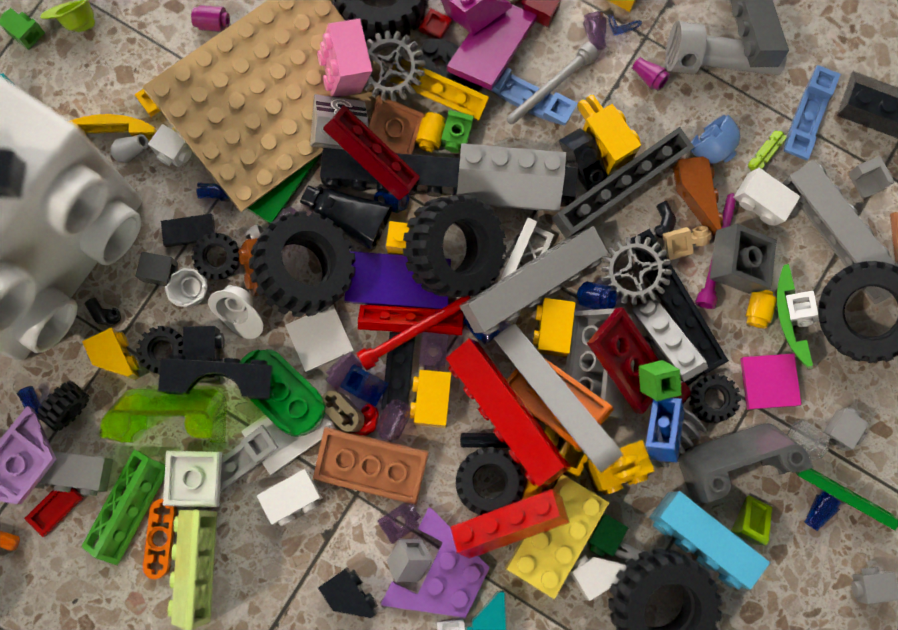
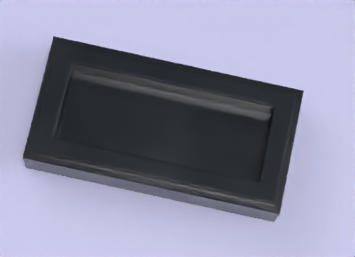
[161,213,215,247]

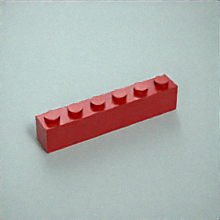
[446,338,571,487]

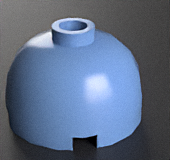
[690,115,741,164]

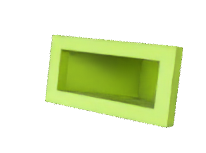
[731,495,772,545]

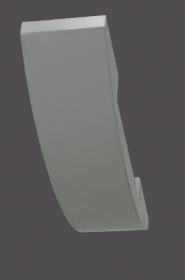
[189,425,278,510]

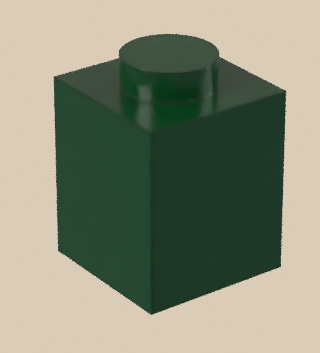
[587,513,629,558]

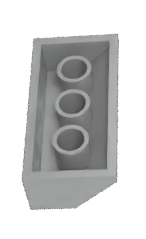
[457,143,566,212]
[565,309,633,419]

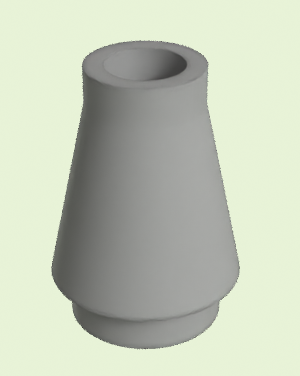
[111,134,149,163]

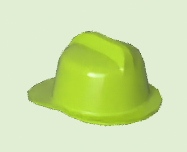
[40,0,95,32]

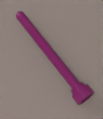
[695,193,737,309]

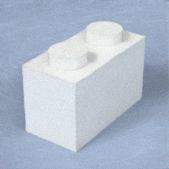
[733,168,800,226]
[256,469,323,527]

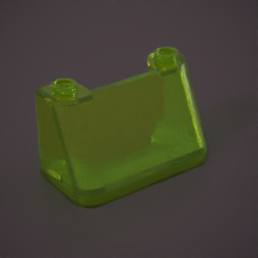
[100,389,227,443]

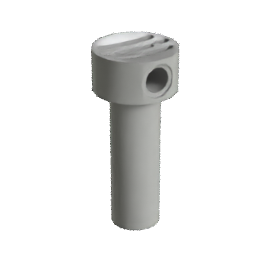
[665,21,787,76]

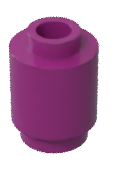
[191,5,230,32]

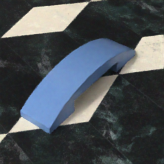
[784,65,841,161]
[490,67,577,126]

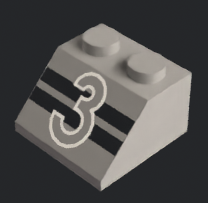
[310,94,368,149]

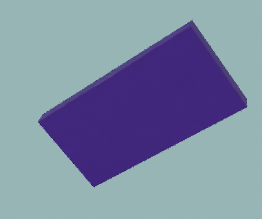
[344,251,451,309]

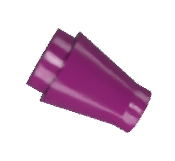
[632,57,670,91]

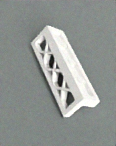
[500,218,554,325]

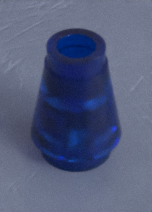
[804,490,842,532]

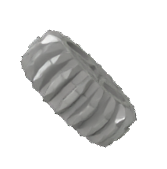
[364,31,426,102]
[601,236,672,306]

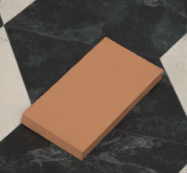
[312,427,429,505]

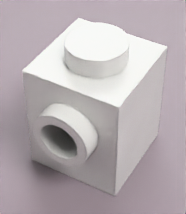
[148,124,192,168]

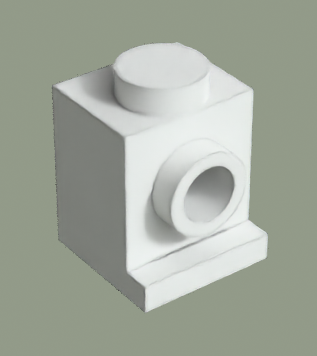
[786,291,819,327]

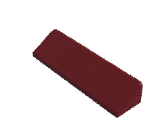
[323,105,420,200]

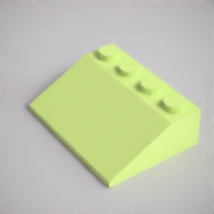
[168,510,217,630]

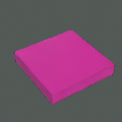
[740,354,801,410]

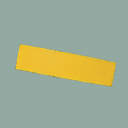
[69,114,157,141]

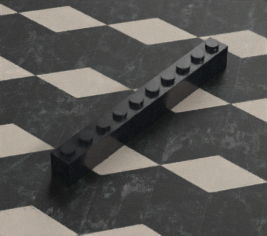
[320,148,577,207]

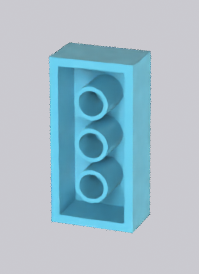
[649,491,770,590]

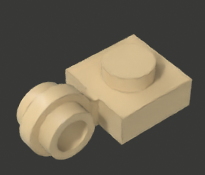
[663,226,712,260]

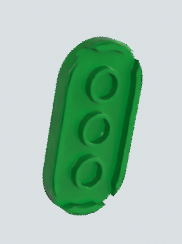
[240,349,325,436]

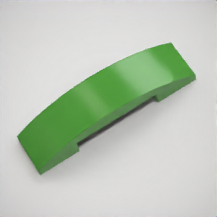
[777,264,813,369]

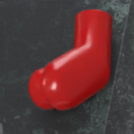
[351,404,379,436]

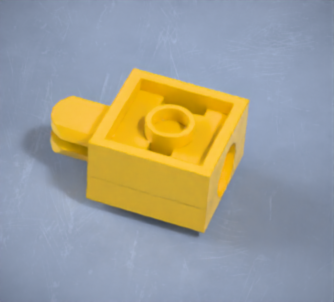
[577,94,641,177]
[584,440,655,495]

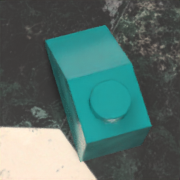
[467,591,506,630]

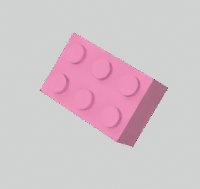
[317,19,372,97]

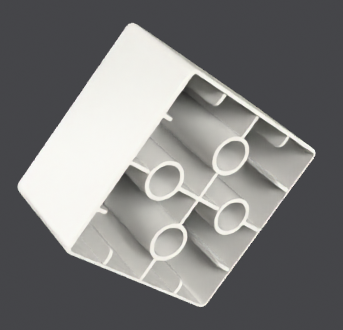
[0,77,142,361]

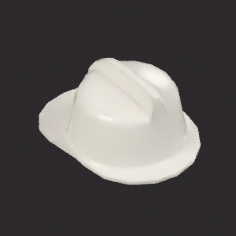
[208,284,264,339]

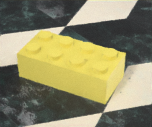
[505,474,609,599]

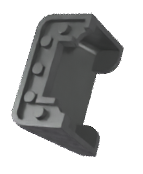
[678,423,814,503]

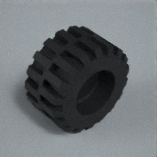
[455,447,524,515]

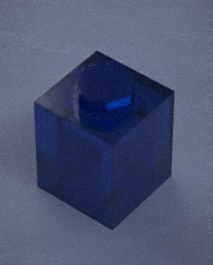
[340,364,389,406]

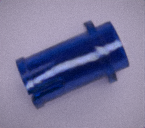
[196,182,229,201]
[16,386,43,420]

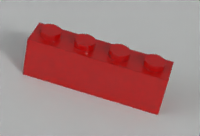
[451,489,570,559]

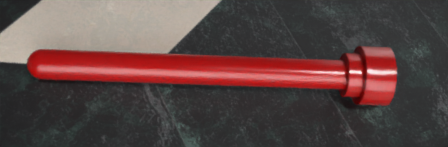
[356,295,471,371]

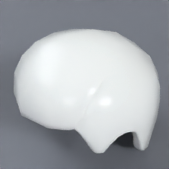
[165,268,208,308]

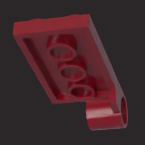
[587,307,691,414]

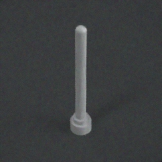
[507,42,599,124]

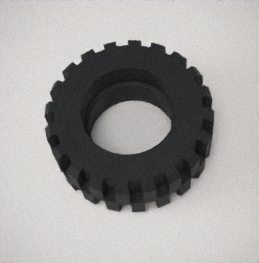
[335,0,428,42]
[403,195,506,298]
[249,211,356,317]
[818,261,898,363]
[608,549,722,630]

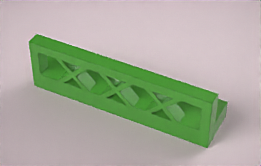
[81,449,166,566]

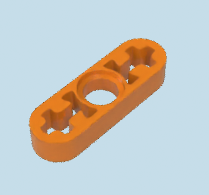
[143,499,177,579]

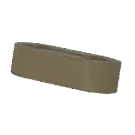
[322,390,365,433]

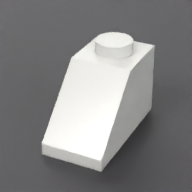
[570,555,628,601]

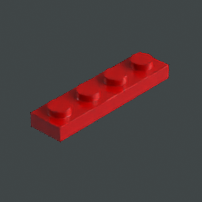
[357,305,463,335]

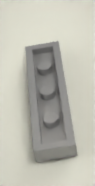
[632,298,708,381]

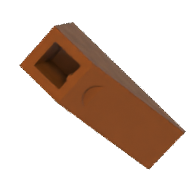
[673,157,723,236]

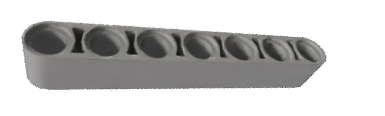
[493,322,624,473]

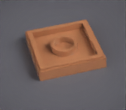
[368,95,426,155]

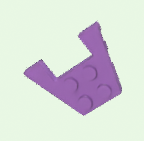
[381,507,490,618]

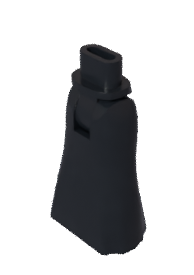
[300,185,393,250]

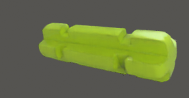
[747,130,786,171]

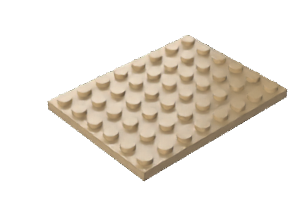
[143,0,400,213]

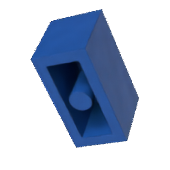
[646,398,685,463]

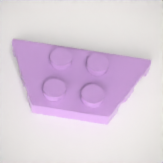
[0,406,57,504]

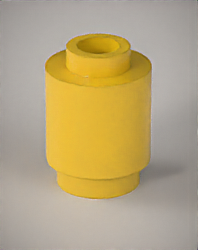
[415,112,445,152]
[745,290,777,329]

